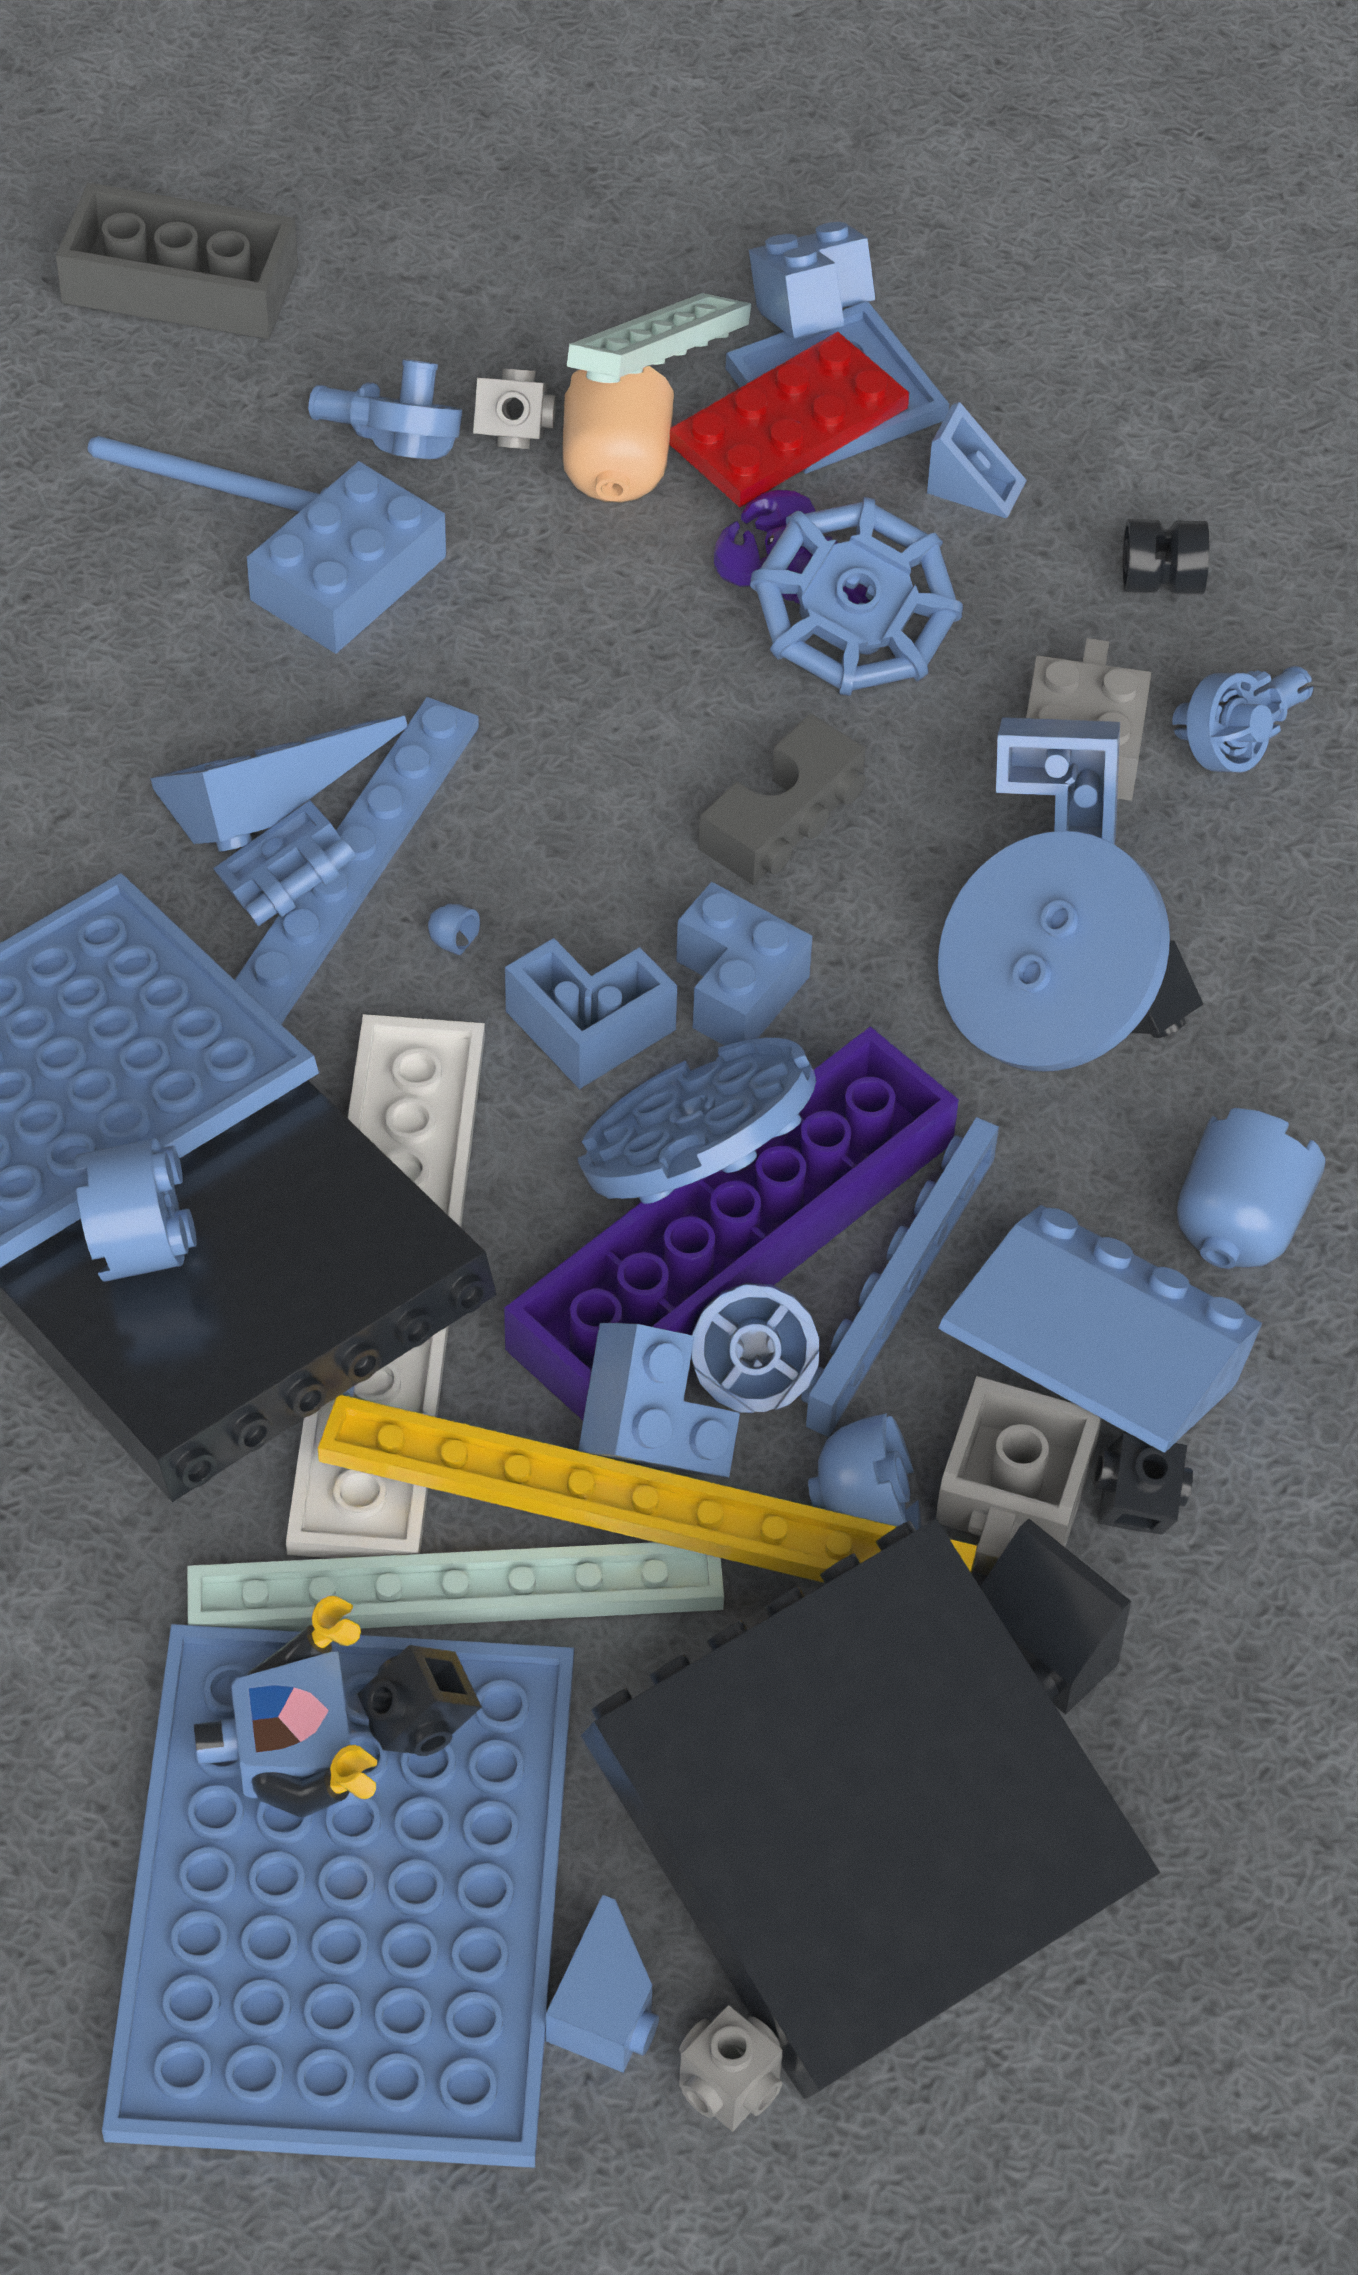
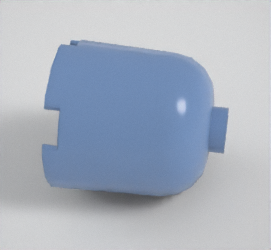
[1177,1108,1326,1269]

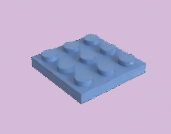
[726,301,949,474]

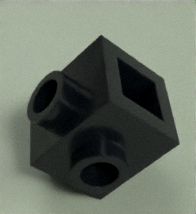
[1093,1432,1193,1535]
[357,1645,482,1756]

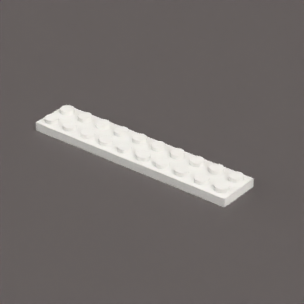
[286,1014,485,1558]

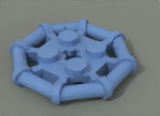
[750,497,963,696]

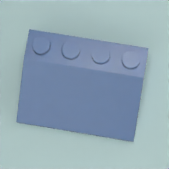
[938,1205,1262,1453]

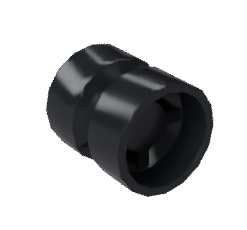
[1122,519,1210,595]

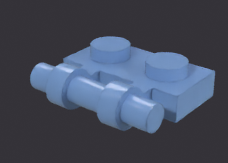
[213,800,356,926]

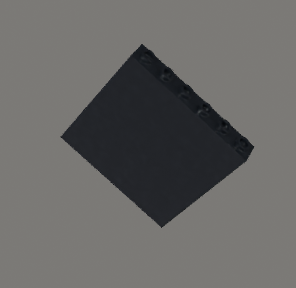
[0,1080,497,1502]
[581,1518,1160,2099]

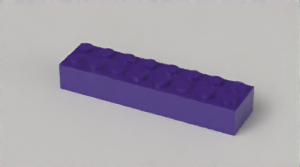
[504,1026,959,1421]

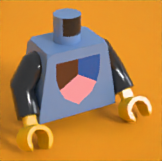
[194,1596,377,1817]

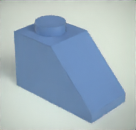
[545,1895,659,2073]

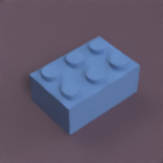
[247,461,446,654]

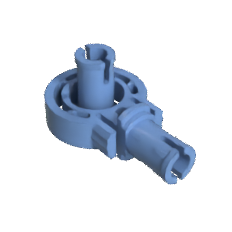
[308,359,462,459]
[1172,666,1313,772]

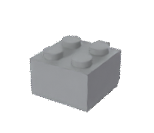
[1026,638,1152,801]
[936,1376,1102,1575]

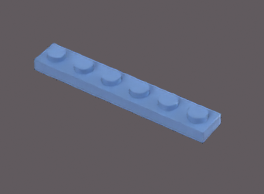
[801,1117,999,1437]

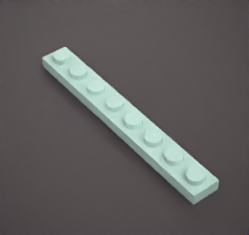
[187,1542,724,1632]

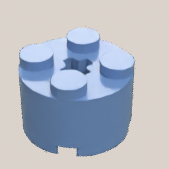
[75,1138,197,1282]

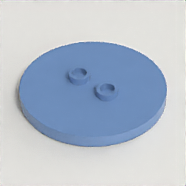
[938,831,1170,1072]

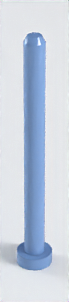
[88,436,328,512]

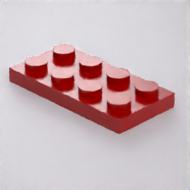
[669,331,910,507]

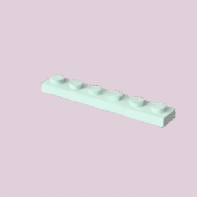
[567,293,751,383]

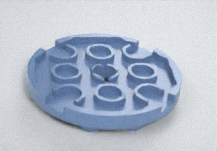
[578,1038,816,1204]

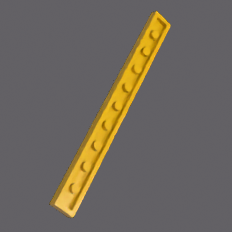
[318,1395,977,1583]

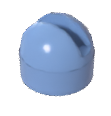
[428,904,480,955]

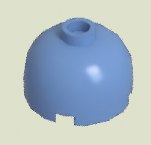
[691,1283,819,1413]
[808,1413,922,1530]

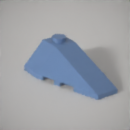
[150,715,408,852]

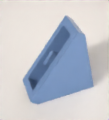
[927,402,1027,518]

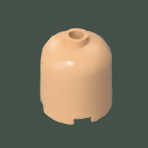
[563,366,674,503]

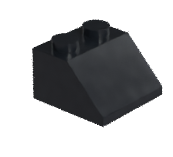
[980,1519,1131,1715]

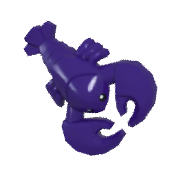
[714,490,871,604]

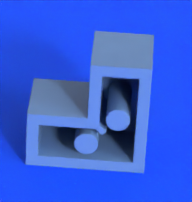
[749,222,875,338]
[996,717,1120,845]
[676,882,812,1046]
[505,938,677,1089]
[578,1323,740,1478]

